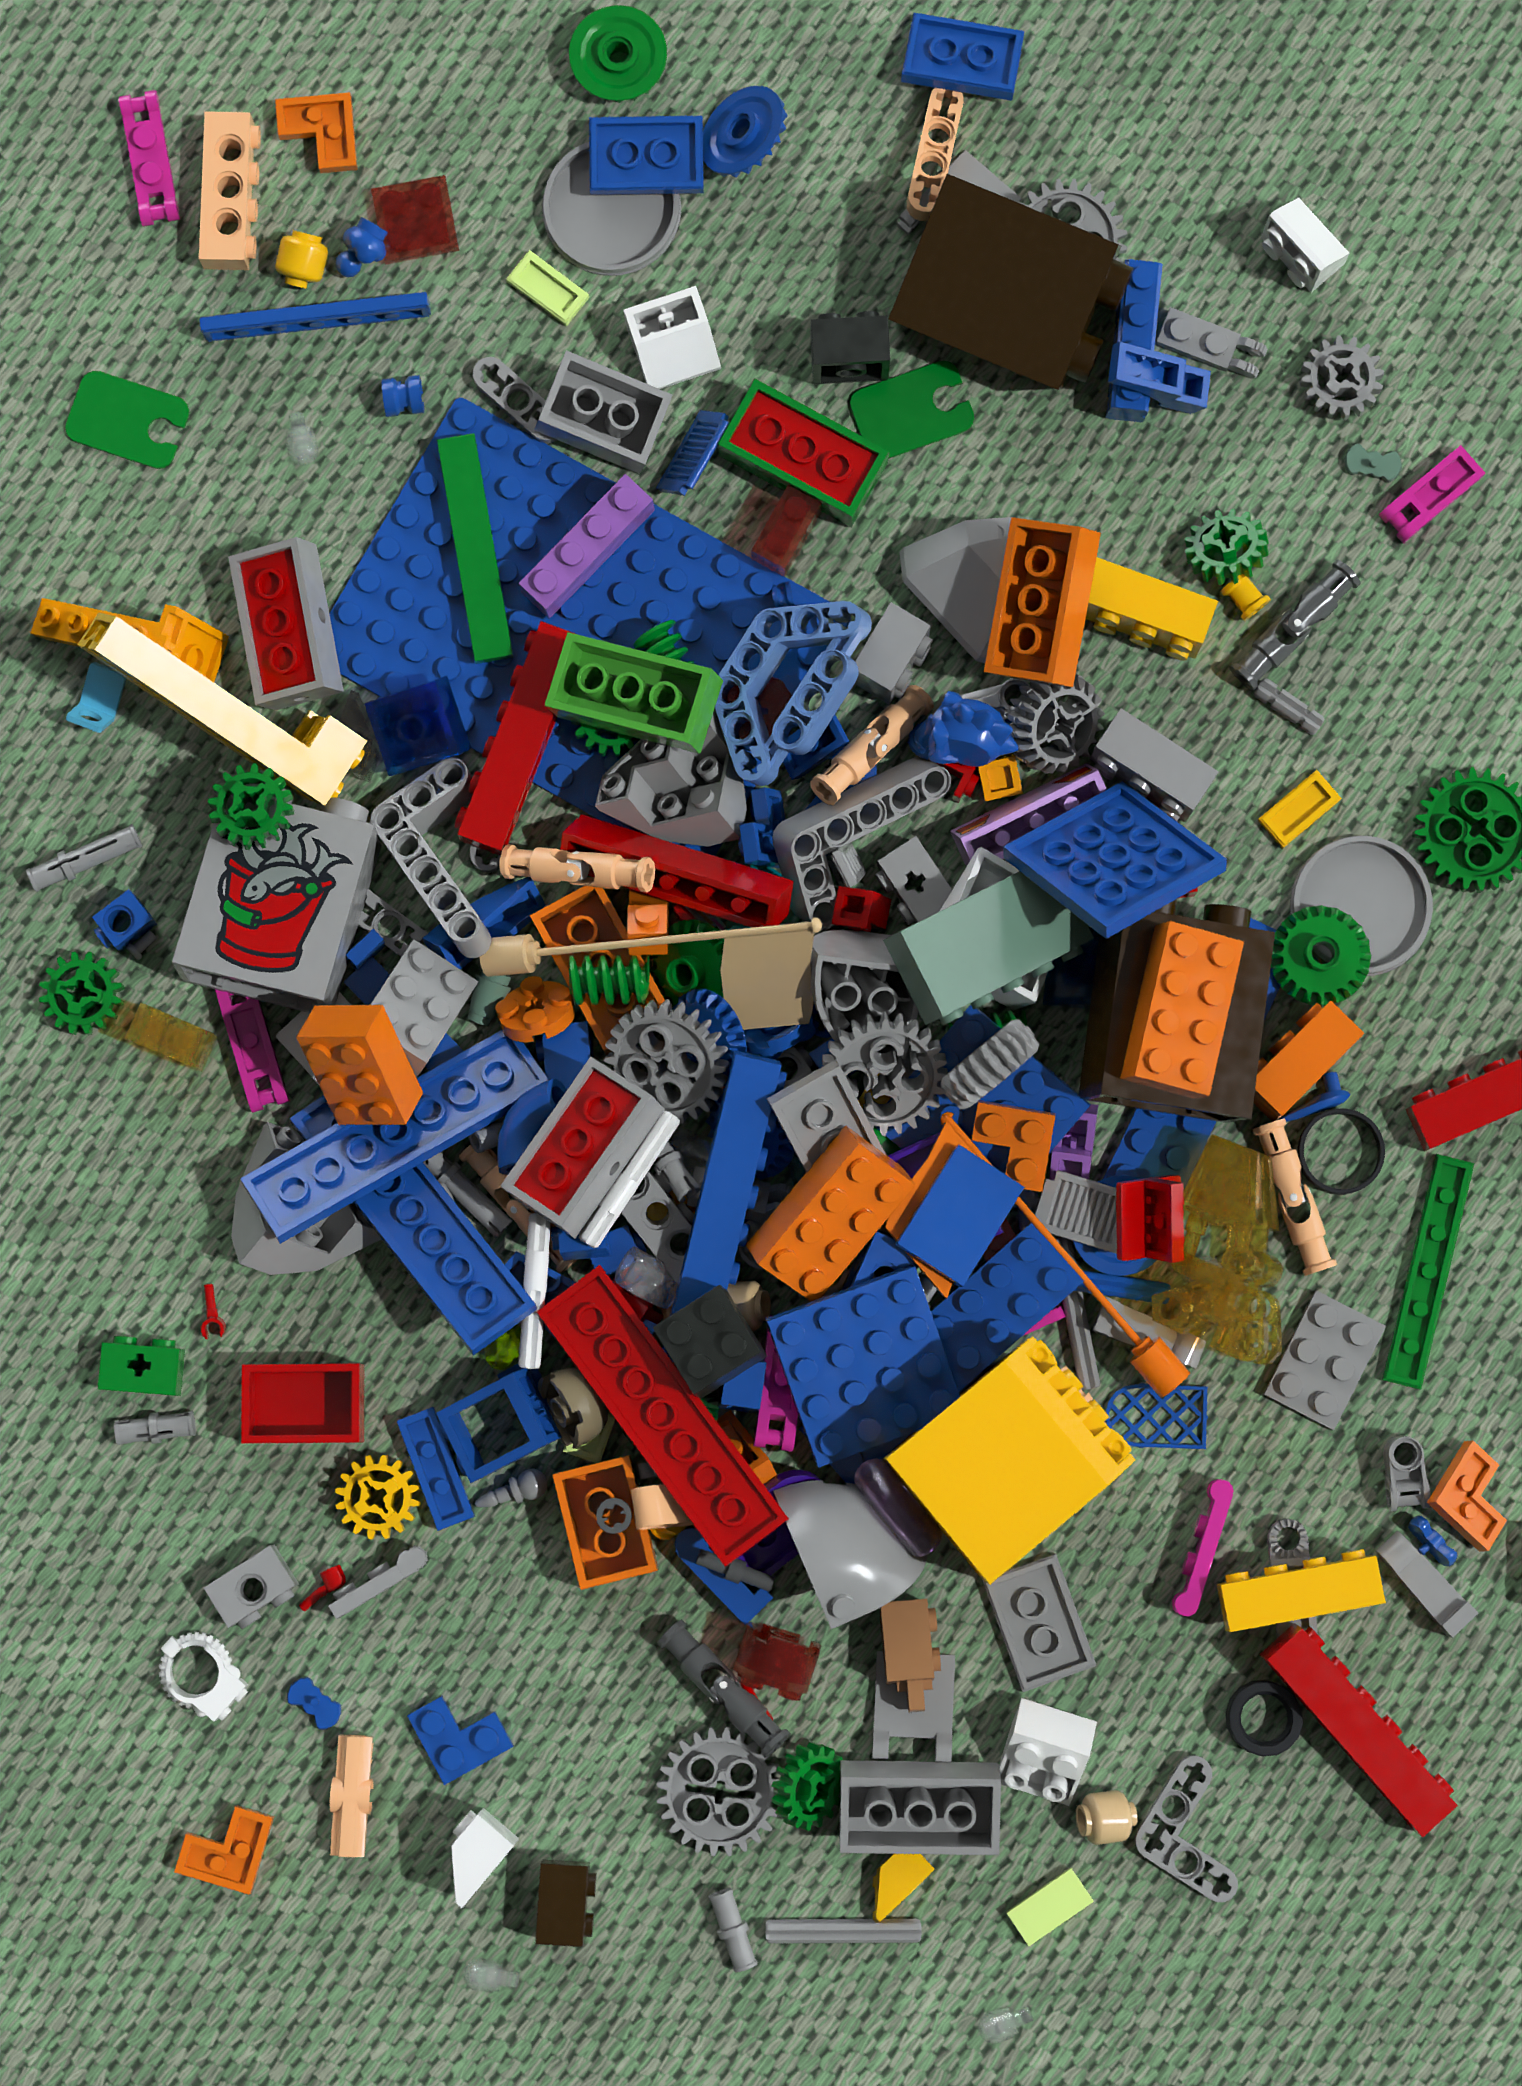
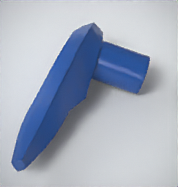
[1279,1072,1351,1122]

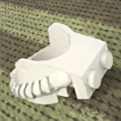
[159,1632,248,1721]

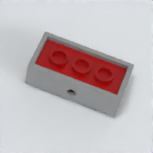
[228,537,344,710]
[501,1057,665,1238]

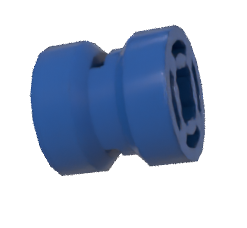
[382,375,425,417]

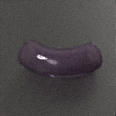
[854,1458,942,1557]

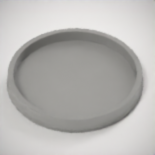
[542,142,681,276]
[1290,836,1433,977]

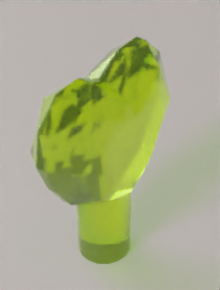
[484,1325,521,1370]

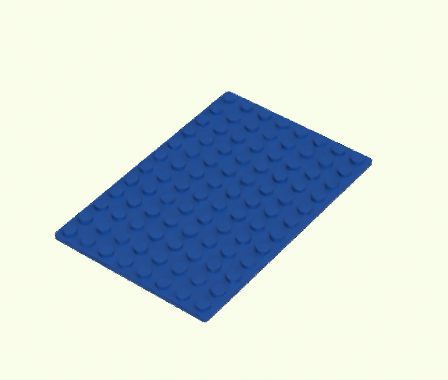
[329,398,851,856]

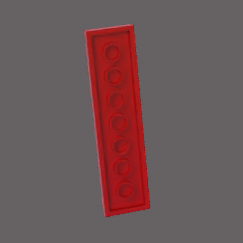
[537,1265,789,1567]

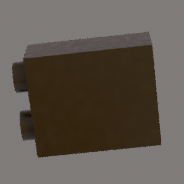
[888,173,1134,390]
[1078,899,1275,1123]

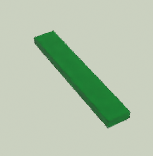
[437,433,513,664]
[1382,1154,1475,1390]

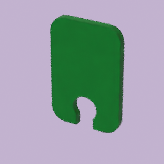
[850,361,974,459]
[65,371,190,469]

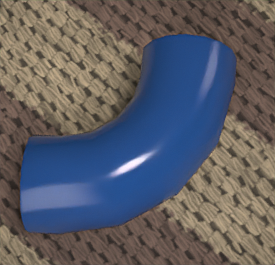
[497,1079,566,1175]

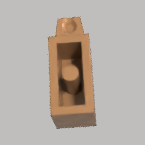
[879,1599,941,1713]

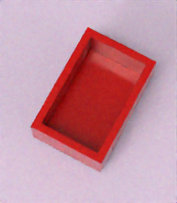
[241,1363,365,1444]

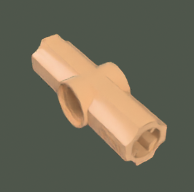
[330,1734,374,1857]

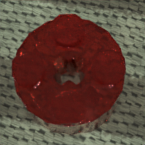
[733,1622,822,1701]

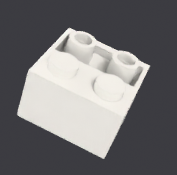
[1261,198,1350,293]
[624,286,721,389]
[999,1698,1097,1806]

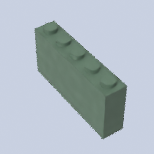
[883,871,1094,1025]

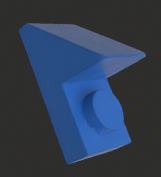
[783,715,850,780]

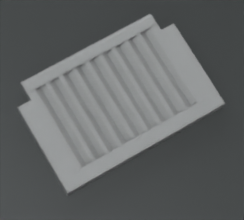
[1035,1170,1117,1254]

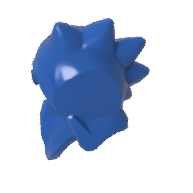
[908,691,1019,767]

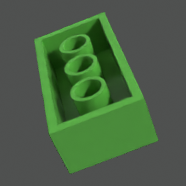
[544,632,723,754]

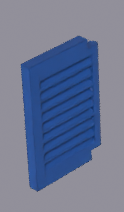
[656,410,730,496]

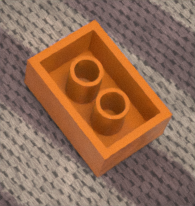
[1253,1000,1364,1122]
[296,1005,423,1125]
[552,1455,659,1590]

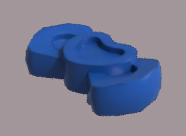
[1408,1515,1458,1567]
[287,1677,341,1730]

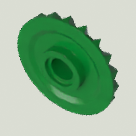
[569,5,667,103]
[1271,905,1372,1006]
[650,919,724,1010]

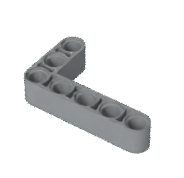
[772,756,951,931]
[370,758,491,958]

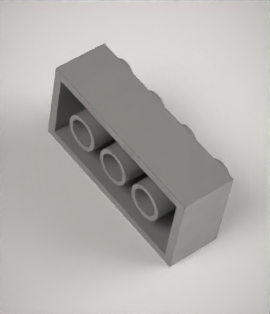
[839,1760,1001,1855]

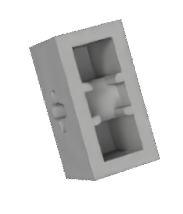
[875,836,952,925]

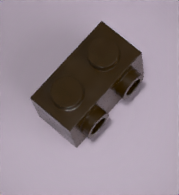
[535,1859,597,1947]

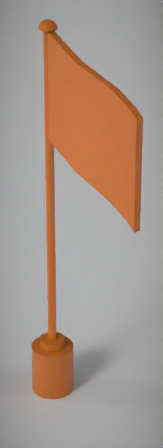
[884,1112,1190,1398]

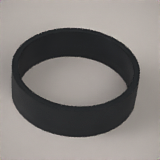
[1297,1108,1385,1195]

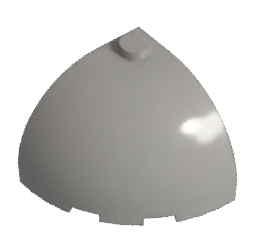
[811,930,918,1076]
[773,1480,927,1629]

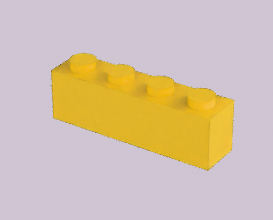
[1217,1549,1386,1632]

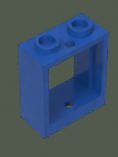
[436,1368,562,1483]

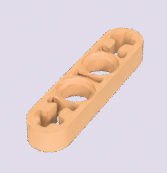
[906,88,964,221]

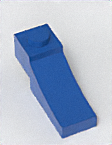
[1108,342,1211,414]

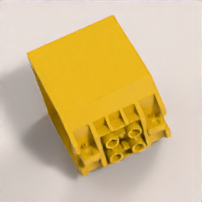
[883,1336,1135,1584]

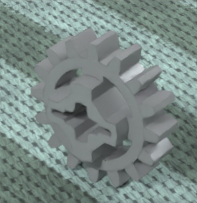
[1300,335,1384,421]

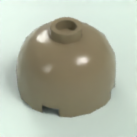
[538,1368,609,1448]

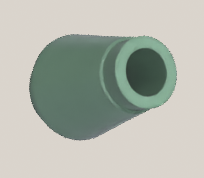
[467,969,512,1026]

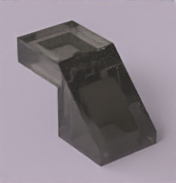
[339,690,384,783]

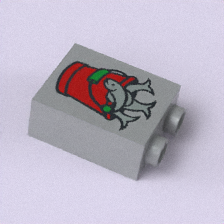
[172,784,382,1013]

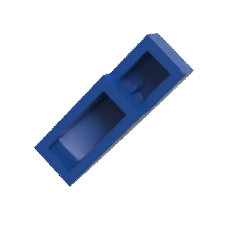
[422,877,546,970]

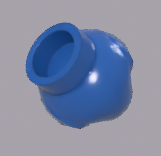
[335,217,388,277]

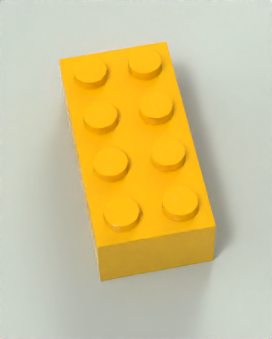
[1086,557,1218,661]

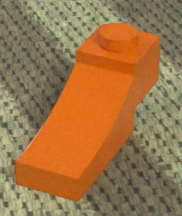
[627,889,669,955]

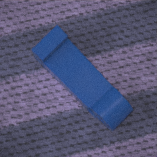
[675,1527,773,1625]

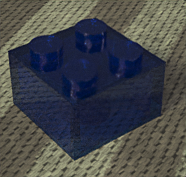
[364,675,471,777]

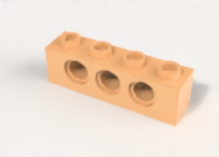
[199,111,261,270]

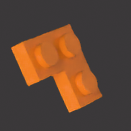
[275,92,358,173]
[971,1100,1056,1192]
[1427,1440,1507,1552]
[174,1805,275,1895]

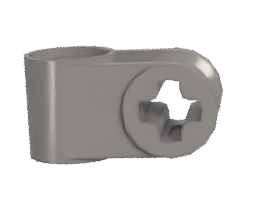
[1383,1435,1430,1512]

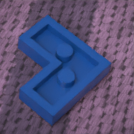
[738,787,785,868]
[407,1696,514,1785]

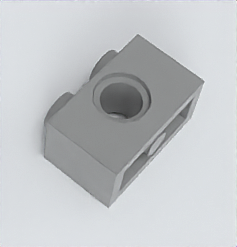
[204,1544,299,1630]

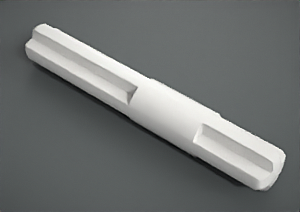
[579,1110,680,1248]
[518,1213,551,1369]

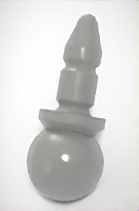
[475,1469,548,1507]

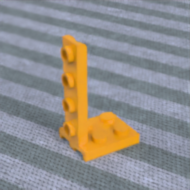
[30,598,230,683]

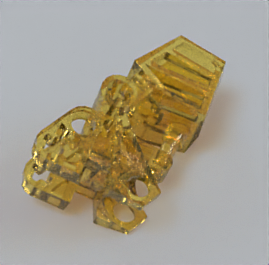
[1152,1134,1283,1365]

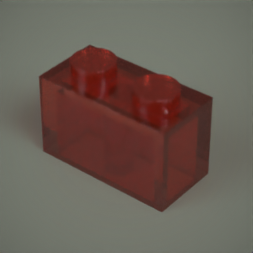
[751,485,822,577]

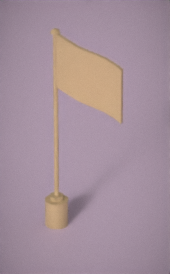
[479,917,822,1030]

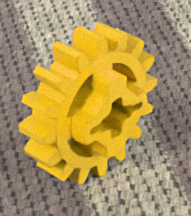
[335,1455,421,1540]

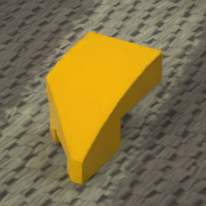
[872,1854,935,1923]

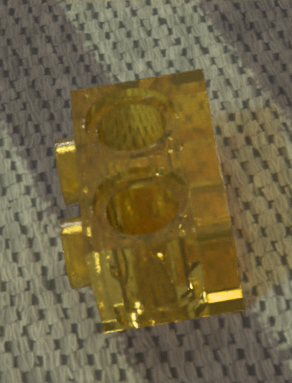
[125,1003,218,1072]

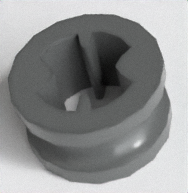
[596,1498,632,1534]

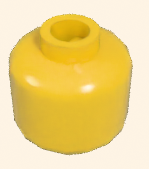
[275,230,328,289]

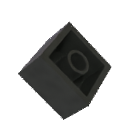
[811,311,890,385]
[653,1285,768,1398]

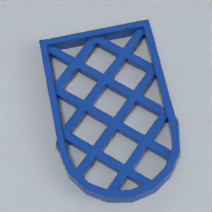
[1106,1383,1208,1449]

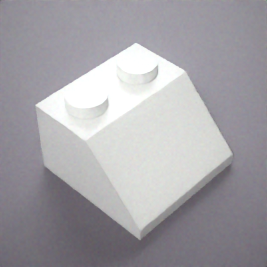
[451,1808,519,1908]

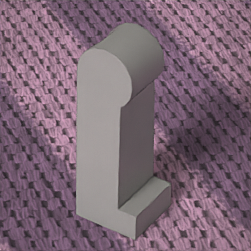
[1091,1297,1206,1369]
[1376,1531,1478,1638]

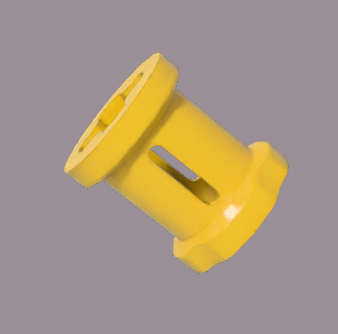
[1220,574,1271,621]

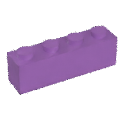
[519,474,655,619]

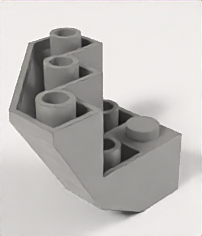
[899,517,1011,663]
[595,709,747,847]
[231,1122,381,1275]

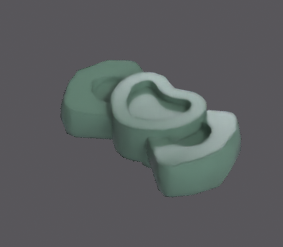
[1344,443,1402,483]

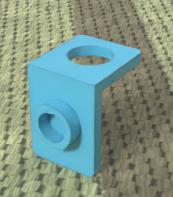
[66,662,126,733]

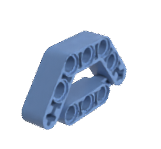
[715,601,872,786]

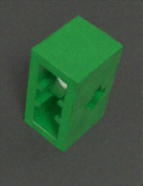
[98,1336,185,1396]

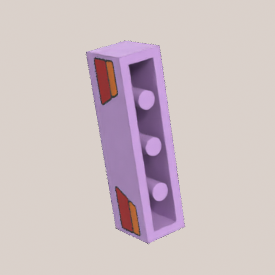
[950,763,1107,866]

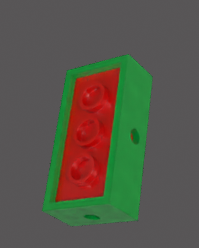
[718,379,889,528]

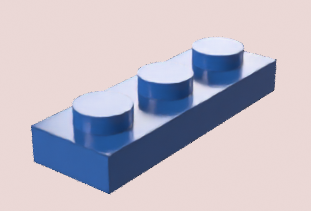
[397,1407,476,1531]

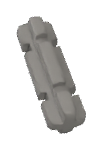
[1254,678,1325,735]

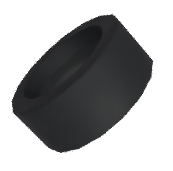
[1225,1680,1303,1757]

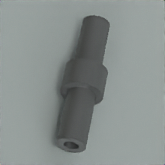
[695,1549,774,1592]

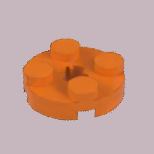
[495,976,575,1043]

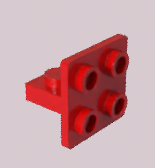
[1116,1174,1185,1263]

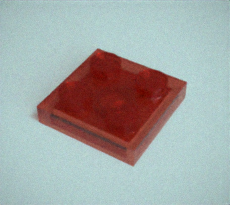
[371,175,459,265]

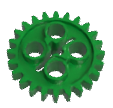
[1412,767,1522,893]

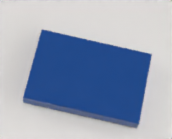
[901,12,1025,101]
[589,116,704,195]
[895,1144,1024,1287]

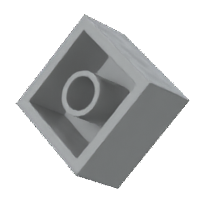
[854,602,933,705]

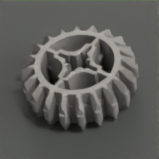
[1005,674,1105,774]
[940,1019,1039,1110]

